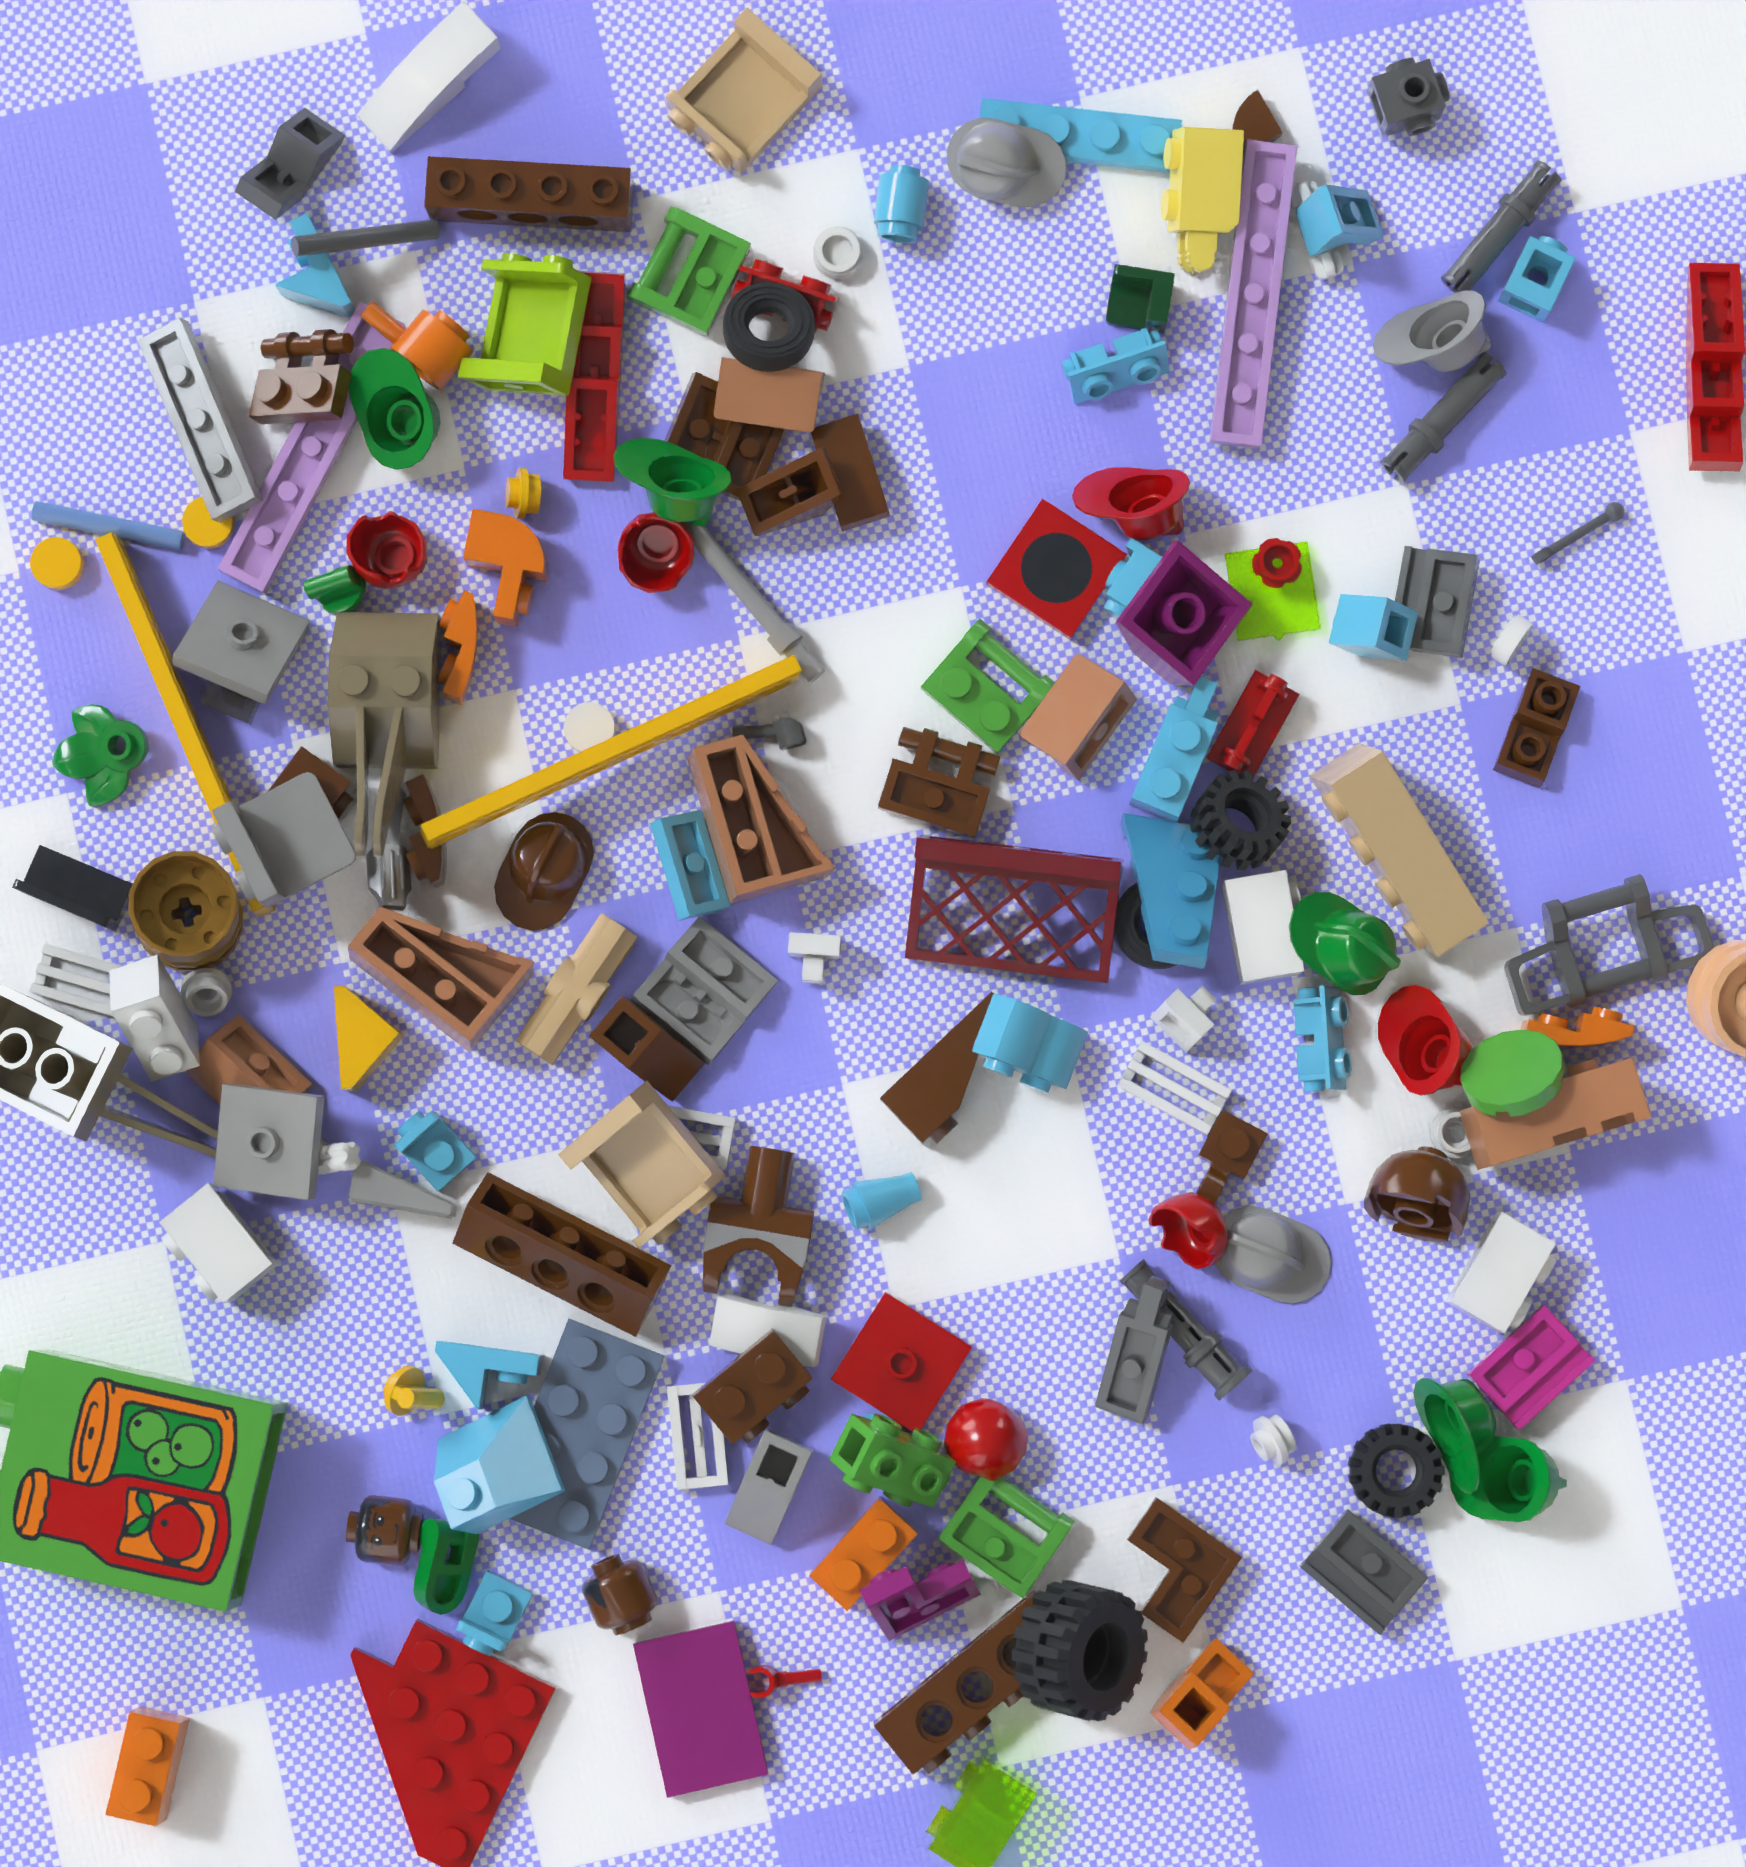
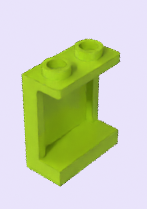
[458,253,592,396]

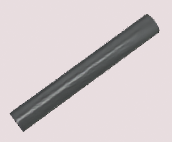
[291,219,440,257]

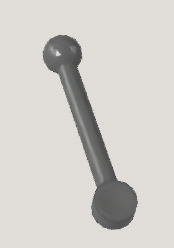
[1531,502,1625,566]

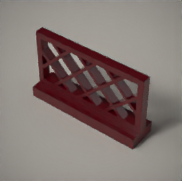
[905,835,1124,983]

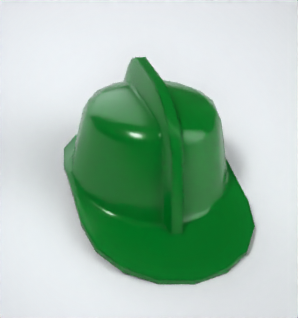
[349,348,441,470]
[614,438,731,527]
[1289,892,1401,995]
[1413,1377,1496,1494]
[1449,1436,1567,1522]

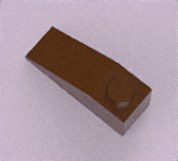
[879,992,994,1145]

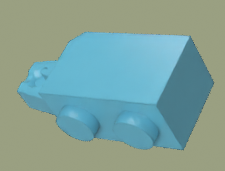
[1129,676,1219,822]

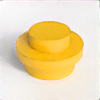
[505,468,541,519]

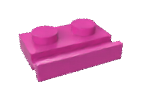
[1466,1305,1596,1430]

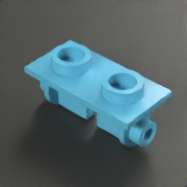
[1061,328,1170,405]
[1293,985,1352,1092]

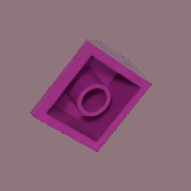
[1115,541,1252,686]

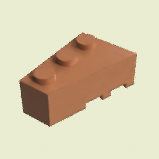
[687,734,835,904]
[348,907,534,1053]
[1459,1057,1652,1170]

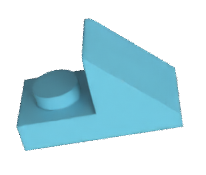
[1296,184,1384,256]
[275,213,355,318]
[435,1341,543,1410]

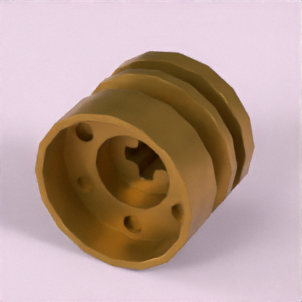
[128,851,243,972]

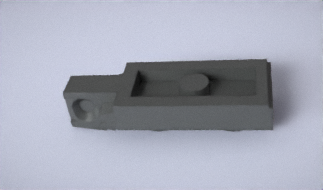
[1095,1275,1174,1424]

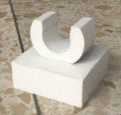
[788,932,841,984]
[1150,985,1217,1053]

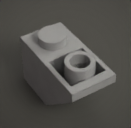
[724,1429,814,1545]

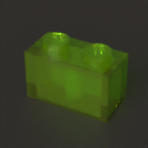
[925,1755,1037,1867]

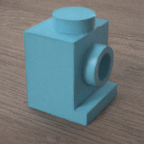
[1498,236,1576,323]
[1103,538,1162,619]

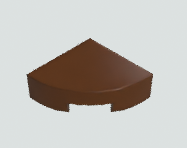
[1232,90,1283,157]

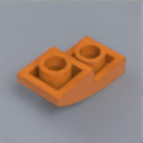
[438,590,478,706]
[1520,1007,1635,1049]

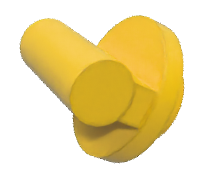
[384,1365,445,1416]

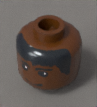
[346,1495,424,1566]
[581,1554,658,1636]

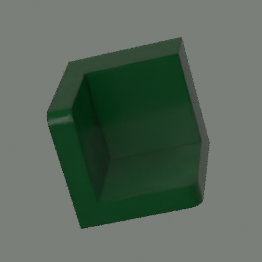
[1105,264,1175,334]

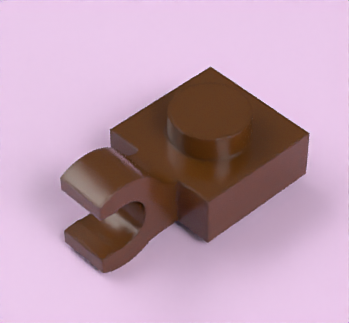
[1196,1110,1268,1203]

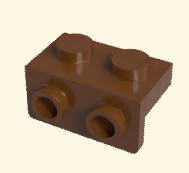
[692,1328,813,1445]

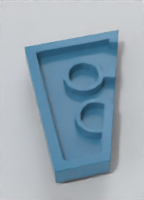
[1121,813,1221,969]

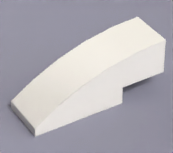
[356,1,501,153]

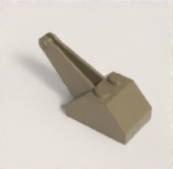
[328,612,442,857]
[0,983,218,1159]

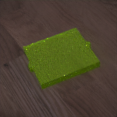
[1224,541,1321,642]

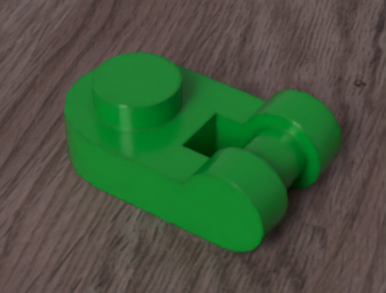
[413,1518,479,1615]

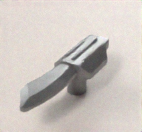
[366,788,412,911]

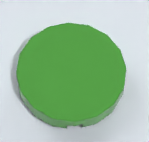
[1460,1029,1566,1117]

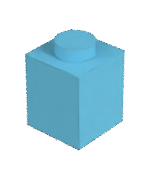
[1329,594,1418,661]

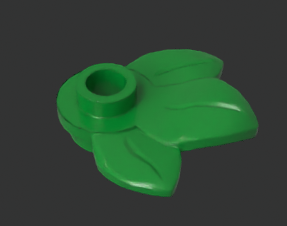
[52,704,149,807]

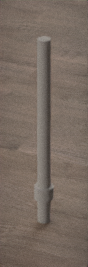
[683,522,825,683]

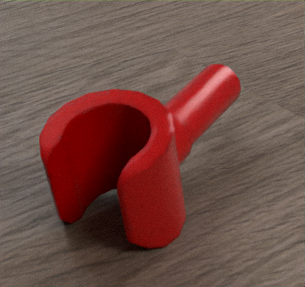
[747,1664,822,1698]

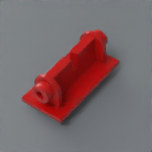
[731,259,840,333]
[1206,670,1300,780]

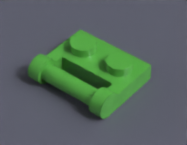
[625,206,752,337]
[920,618,1055,755]
[937,1476,1075,1599]

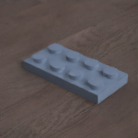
[510,1318,665,1550]

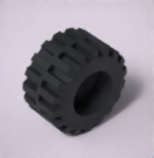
[1012,1580,1148,1722]

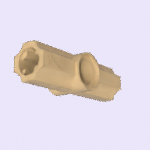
[516,913,638,1066]

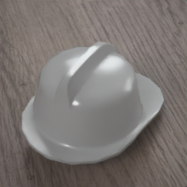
[947,118,1066,207]
[1372,290,1491,372]
[1214,1206,1331,1304]

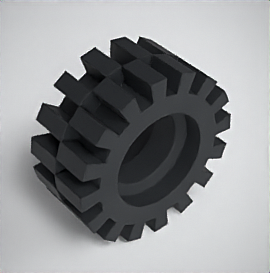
[1190,770,1291,871]
[1348,1423,1445,1518]

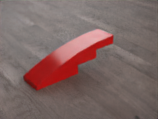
[1686,263,1745,472]
[563,271,626,482]

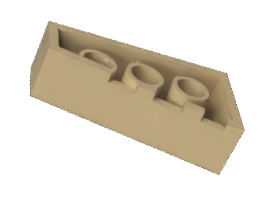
[1309,743,1489,957]

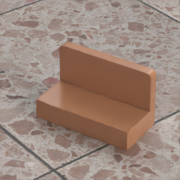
[714,357,825,432]
[1020,654,1137,781]
[186,1014,312,1106]

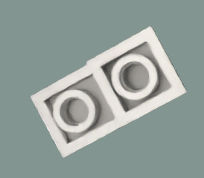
[709,1292,827,1367]

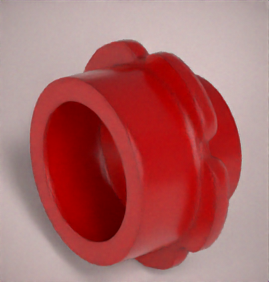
[1252,538,1302,588]

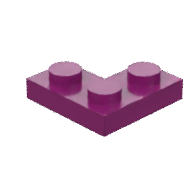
[860,1560,981,1641]

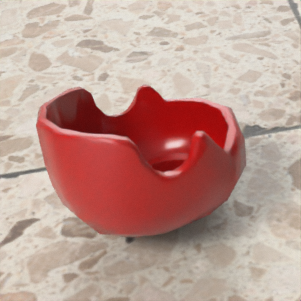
[346,511,427,589]
[617,512,695,593]
[1148,1192,1228,1270]
[944,1398,1029,1481]

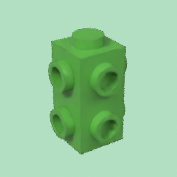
[829,1413,956,1508]

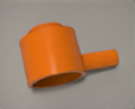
[360,301,473,391]

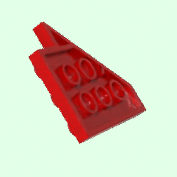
[350,1619,557,1867]

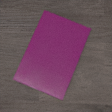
[633,1620,769,1798]

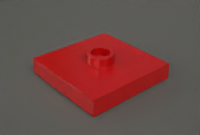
[830,1292,972,1432]

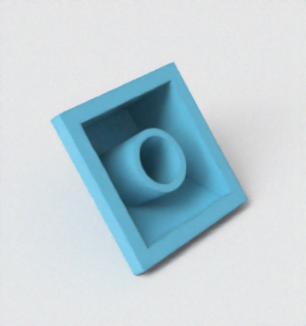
[434,1396,566,1534]

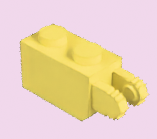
[1161,127,1244,274]

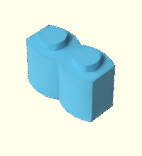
[972,993,1088,1093]

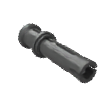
[1119,1259,1253,1401]

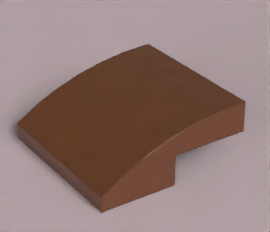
[664,372,785,501]

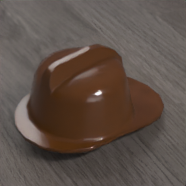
[494,812,594,930]

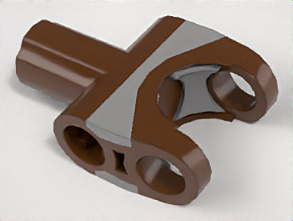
[703,1146,815,1307]

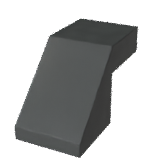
[235,107,345,220]

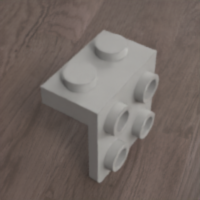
[211,772,356,908]

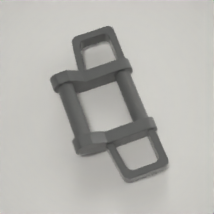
[1504,874,1714,1016]

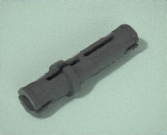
[1440,160,1562,293]
[1380,352,1507,484]

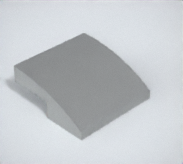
[631,916,778,1066]

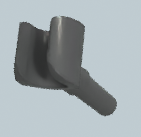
[732,718,807,751]

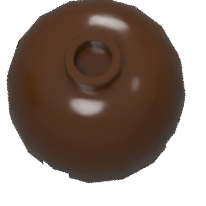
[1364,1146,1470,1242]

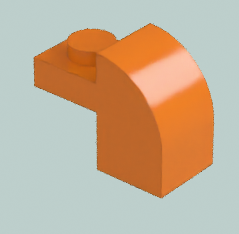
[463,509,548,627]
[1150,1638,1255,1750]

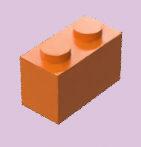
[809,1496,918,1612]
[105,1706,190,1827]

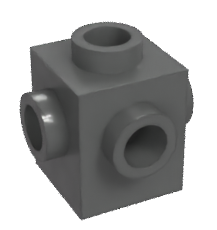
[1367,58,1450,138]

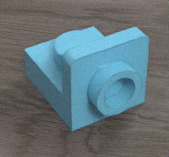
[394,1111,478,1192]
[456,1570,534,1656]

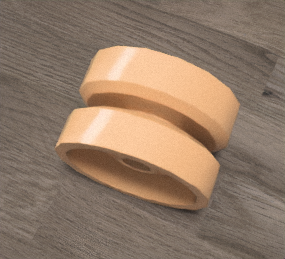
[1686,940,1746,1058]

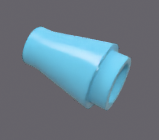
[841,1172,922,1231]

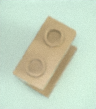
[665,7,823,175]
[558,1081,726,1249]

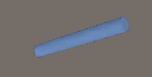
[31,501,185,551]

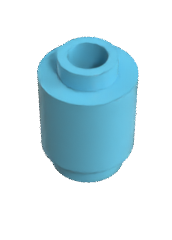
[874,165,929,243]

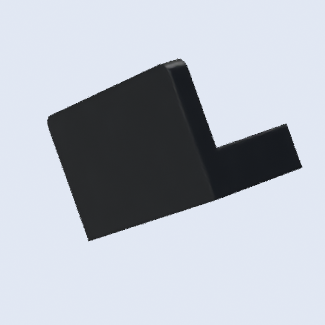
[12,844,133,932]

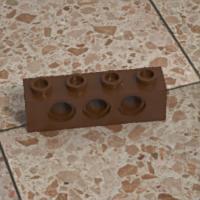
[424,156,634,232]
[452,1172,672,1337]
[873,1590,1036,1775]

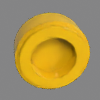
[182,497,235,549]
[30,537,84,590]

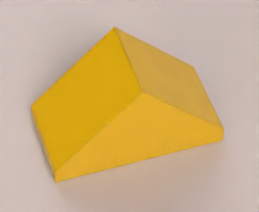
[334,986,404,1092]

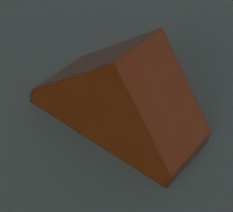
[736,447,845,536]

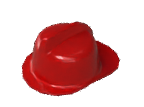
[1072,467,1190,541]
[1377,985,1473,1096]

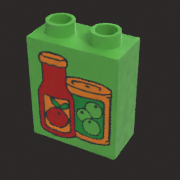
[0,1349,288,1612]

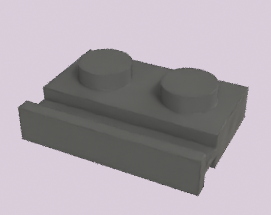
[1395,546,1480,658]
[1299,1509,1429,1635]

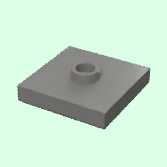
[172,580,310,705]
[213,1083,324,1200]

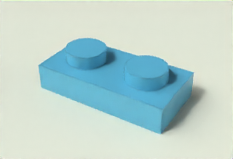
[650,810,731,921]

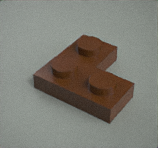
[1127,1497,1242,1643]

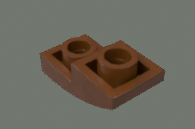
[811,413,890,532]
[1493,668,1581,788]
[402,774,447,888]

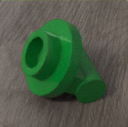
[304,565,366,616]

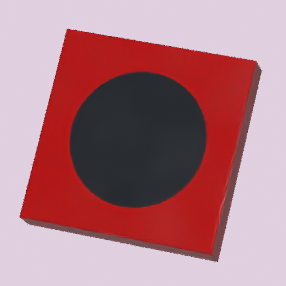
[986,498,1127,640]

